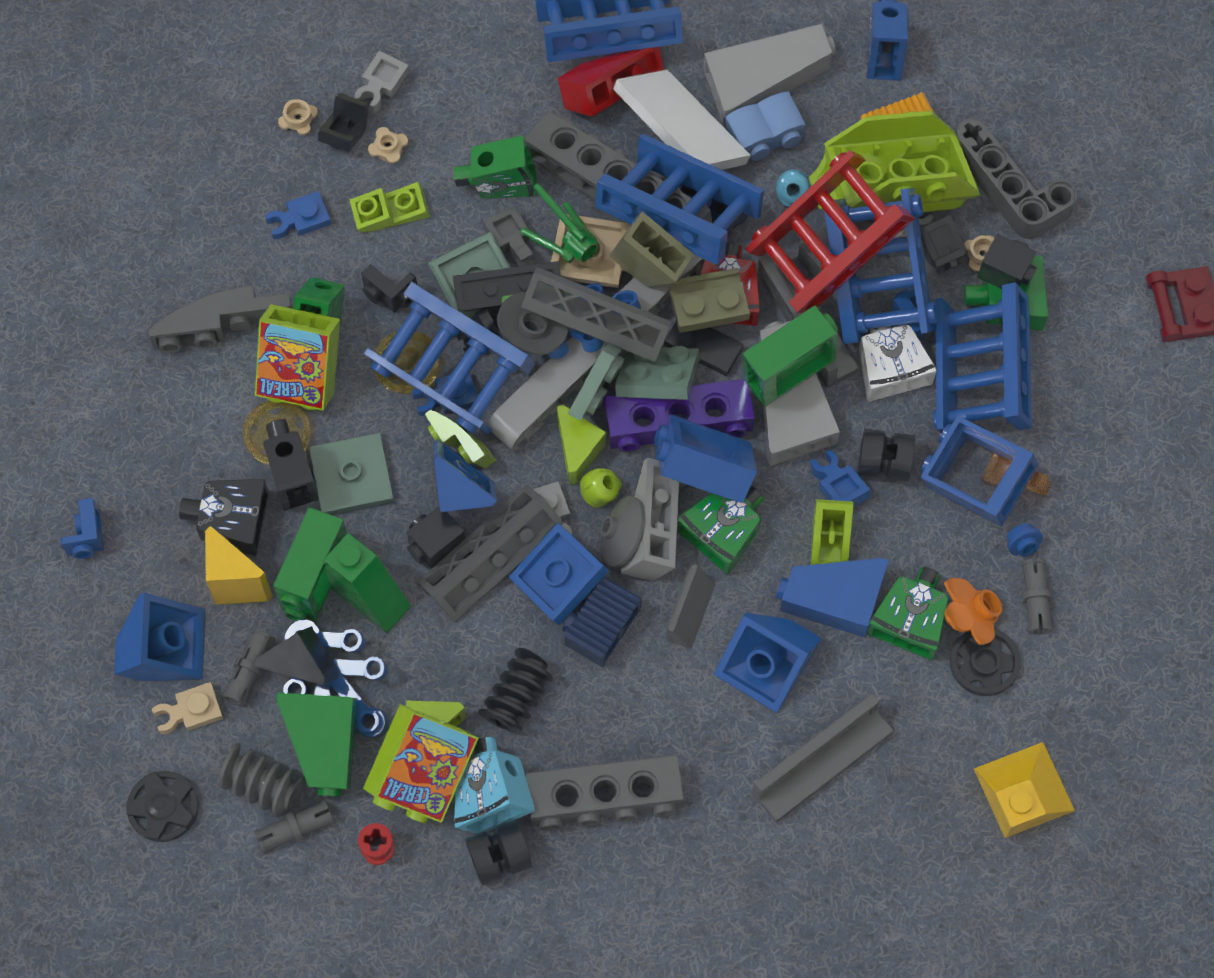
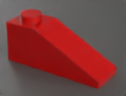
[557,47,664,117]

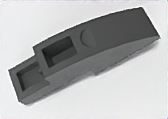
[149,285,293,353]

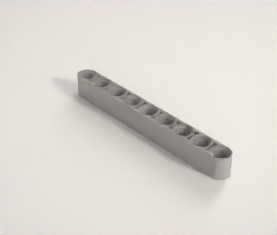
[486,238,728,451]

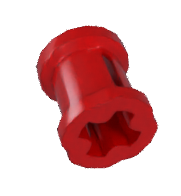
[358,823,395,865]

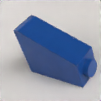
[776,558,889,638]

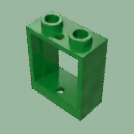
[742,306,838,407]
[273,507,347,622]

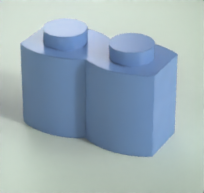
[725,91,806,161]

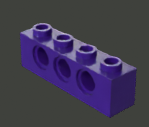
[604,379,754,452]

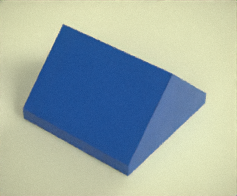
[433,438,497,512]

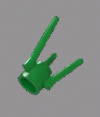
[520,184,600,263]

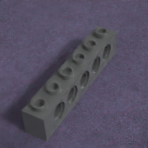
[524,111,713,224]

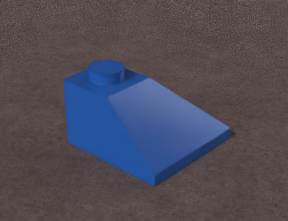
[114,592,205,681]
[714,613,822,713]

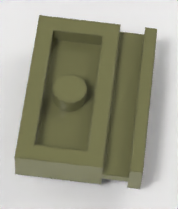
[668,268,750,333]

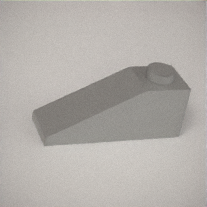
[621,458,679,581]

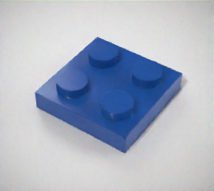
[509,523,609,626]

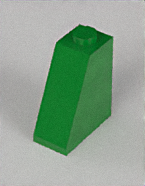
[323,533,411,634]
[276,692,357,796]

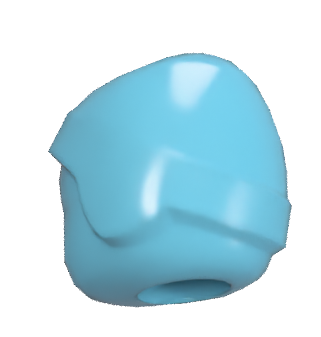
[775,169,811,207]

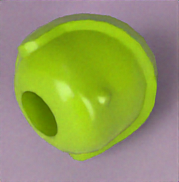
[580,468,622,508]

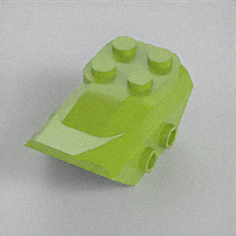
[809,111,980,212]

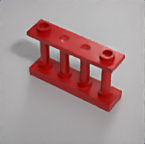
[745,150,915,314]

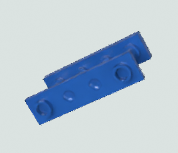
[535,0,683,63]
[596,134,764,265]
[824,188,938,344]
[364,282,536,435]
[933,282,1032,433]

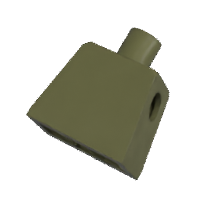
[610,211,694,287]

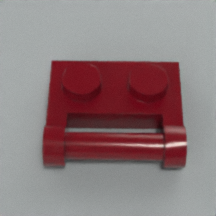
[1145,266,1214,342]

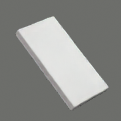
[613,70,750,170]

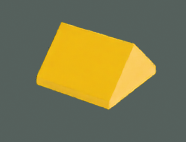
[205,526,273,605]

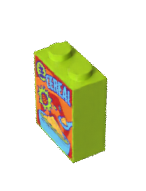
[255,304,340,411]
[363,704,478,824]

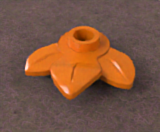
[944,578,1002,645]

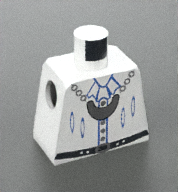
[859,324,936,402]

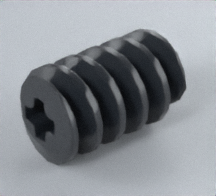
[478,647,553,732]

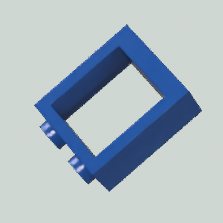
[653,414,757,503]
[921,415,1039,527]

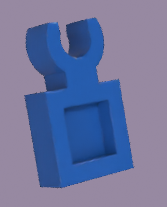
[265,191,331,239]
[412,373,477,416]
[810,450,870,507]

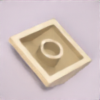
[551,214,630,288]

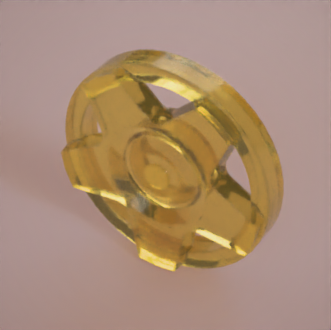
[374,331,440,394]
[242,401,311,464]

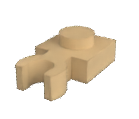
[152,682,223,734]

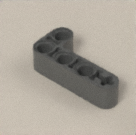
[956,118,1077,239]

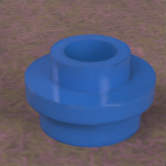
[1007,523,1043,557]

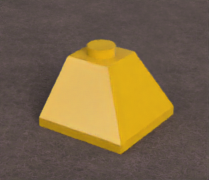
[974,742,1075,838]

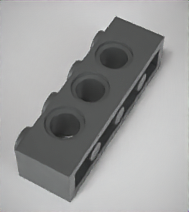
[526,755,684,831]

